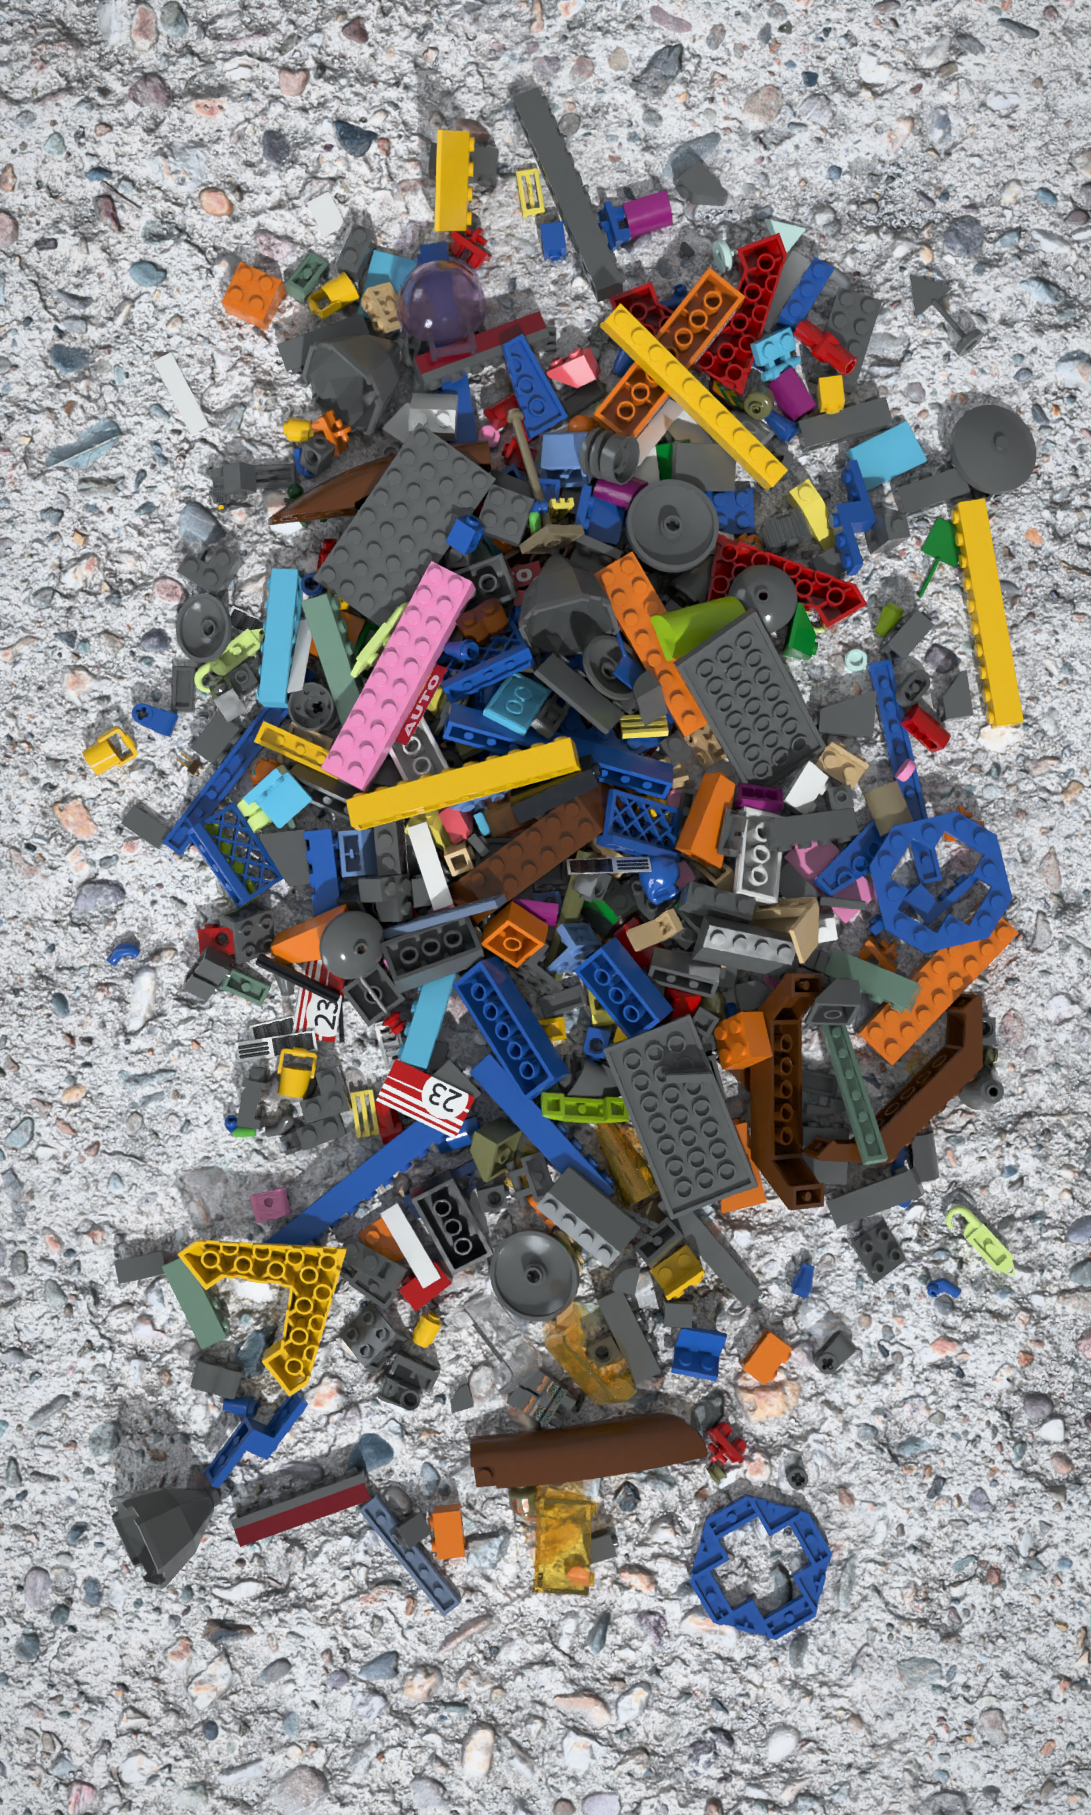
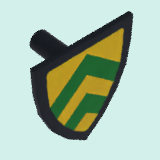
[709,377,746,414]

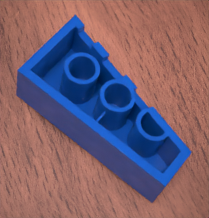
[303,829,346,917]

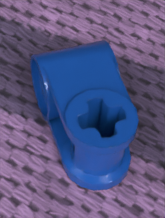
[132,703,179,737]

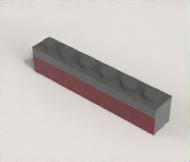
[412,311,550,391]
[231,1467,373,1547]

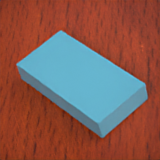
[473,812,492,838]

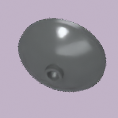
[728,565,797,634]
[176,593,232,663]
[583,635,642,700]
[319,910,385,979]

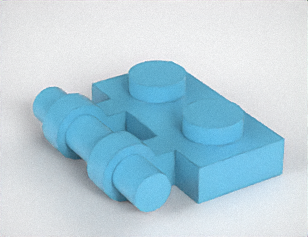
[750,327,801,382]

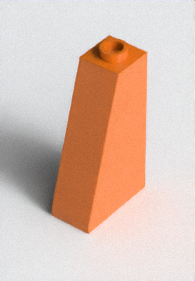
[675,771,735,869]
[270,904,349,965]
[719,1117,767,1213]

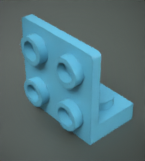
[243,764,313,828]

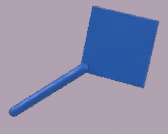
[613,632,646,690]

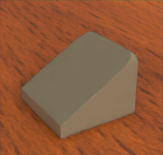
[637,1197,667,1230]

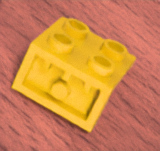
[649,1243,706,1300]

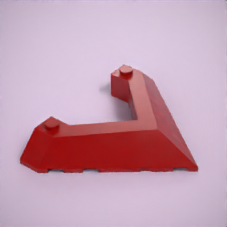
[609,233,787,396]
[707,533,867,632]

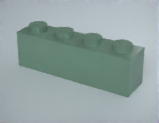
[823,948,922,1013]
[162,1257,231,1350]

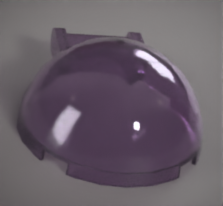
[396,259,487,361]

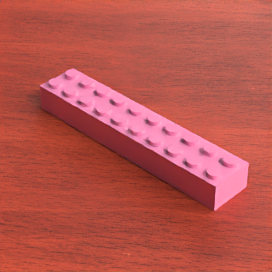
[321,561,476,793]

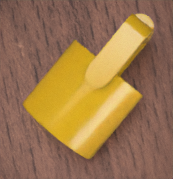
[307,272,360,319]
[82,726,138,776]
[277,1047,317,1098]

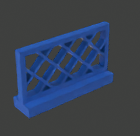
[436,621,535,704]
[596,789,681,863]
[186,802,284,908]

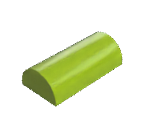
[650,596,746,662]

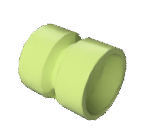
[237,799,273,833]

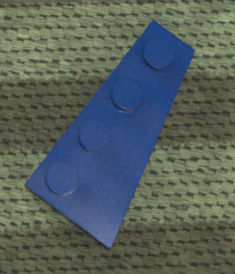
[501,334,568,440]
[813,819,887,897]

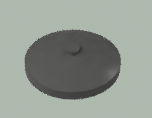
[950,405,1036,495]
[626,479,719,572]
[490,1229,580,1322]

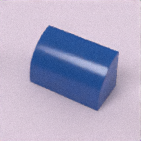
[436,1115,481,1155]

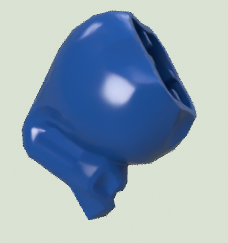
[638,856,681,905]

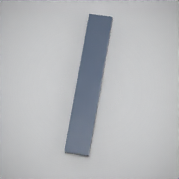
[383,893,507,939]
[358,1492,462,1617]

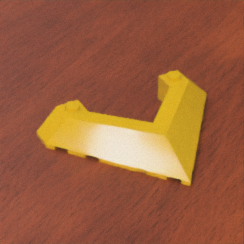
[177,1240,347,1397]

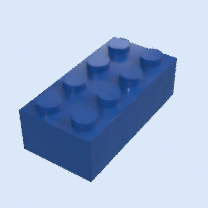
[574,937,674,1038]

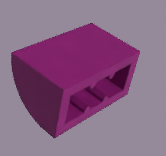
[622,190,673,238]
[767,367,816,423]
[593,477,648,509]
[732,783,783,815]
[512,898,559,926]

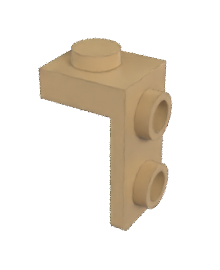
[626,908,684,952]

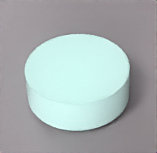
[844,648,868,672]

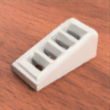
[374,1021,403,1070]

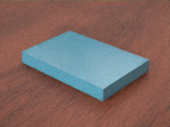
[357,250,418,321]
[845,421,927,492]
[482,673,552,736]

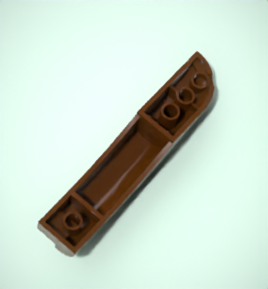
[268,439,491,525]
[470,1413,708,1489]

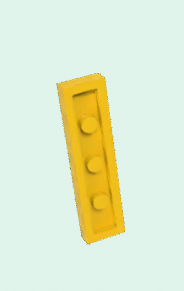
[254,721,339,780]

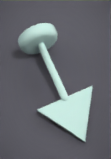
[712,218,806,273]

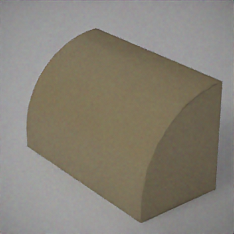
[863,781,914,836]

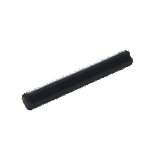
[256,954,341,1004]

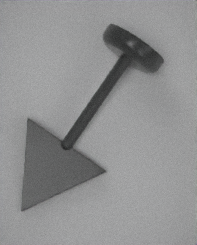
[910,274,984,357]

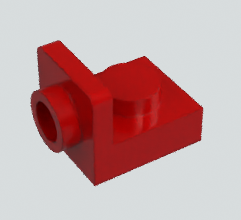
[502,438,538,473]

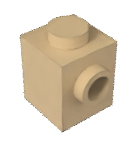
[444,841,476,876]

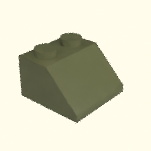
[470,1117,522,1183]

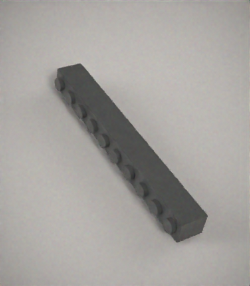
[513,87,625,302]

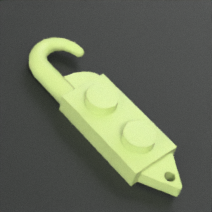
[350,602,409,678]
[194,628,265,693]
[945,1205,1016,1276]

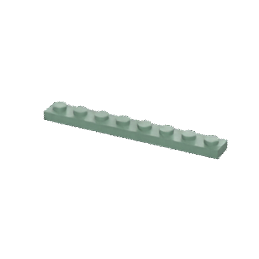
[820,1025,888,1165]

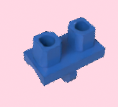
[598,201,631,251]

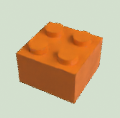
[221,262,285,331]
[480,901,549,968]
[714,1012,773,1070]

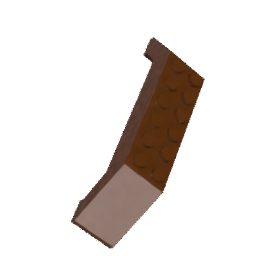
[448,781,638,927]
[750,973,824,1210]
[802,993,983,1164]

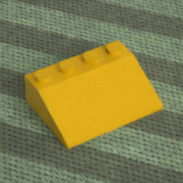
[434,129,475,231]

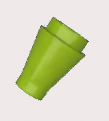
[874,602,904,637]

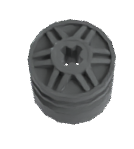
[580,427,640,485]
[288,682,341,732]

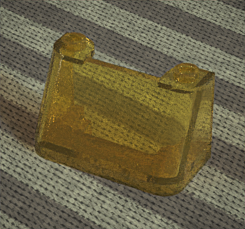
[545,1310,637,1406]
[533,1487,596,1595]

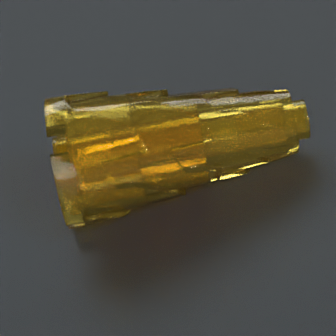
[595,1123,659,1209]

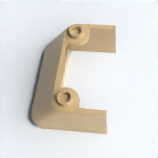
[721,897,819,968]

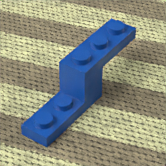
[752,257,834,372]
[828,460,876,576]
[866,873,979,936]
[205,1391,308,1488]

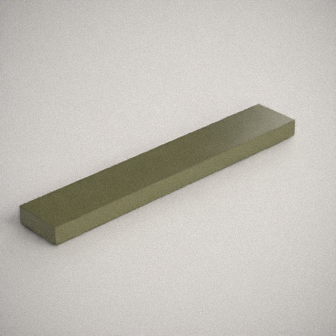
[544,850,598,982]

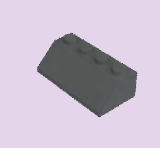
[533,653,624,736]
[691,915,796,977]
[380,916,485,994]
[535,1165,642,1268]

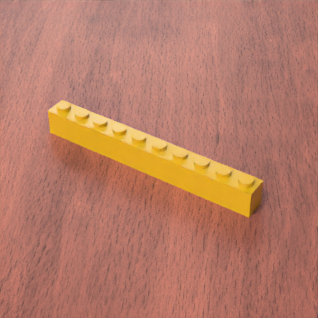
[600,303,788,490]
[951,498,1024,729]
[346,736,581,831]

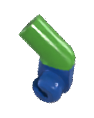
[529,499,549,535]
[224,1115,256,1137]

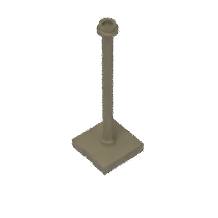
[506,408,585,554]

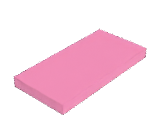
[783,843,875,924]

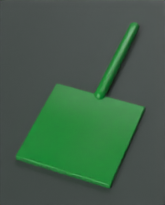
[918,517,961,598]

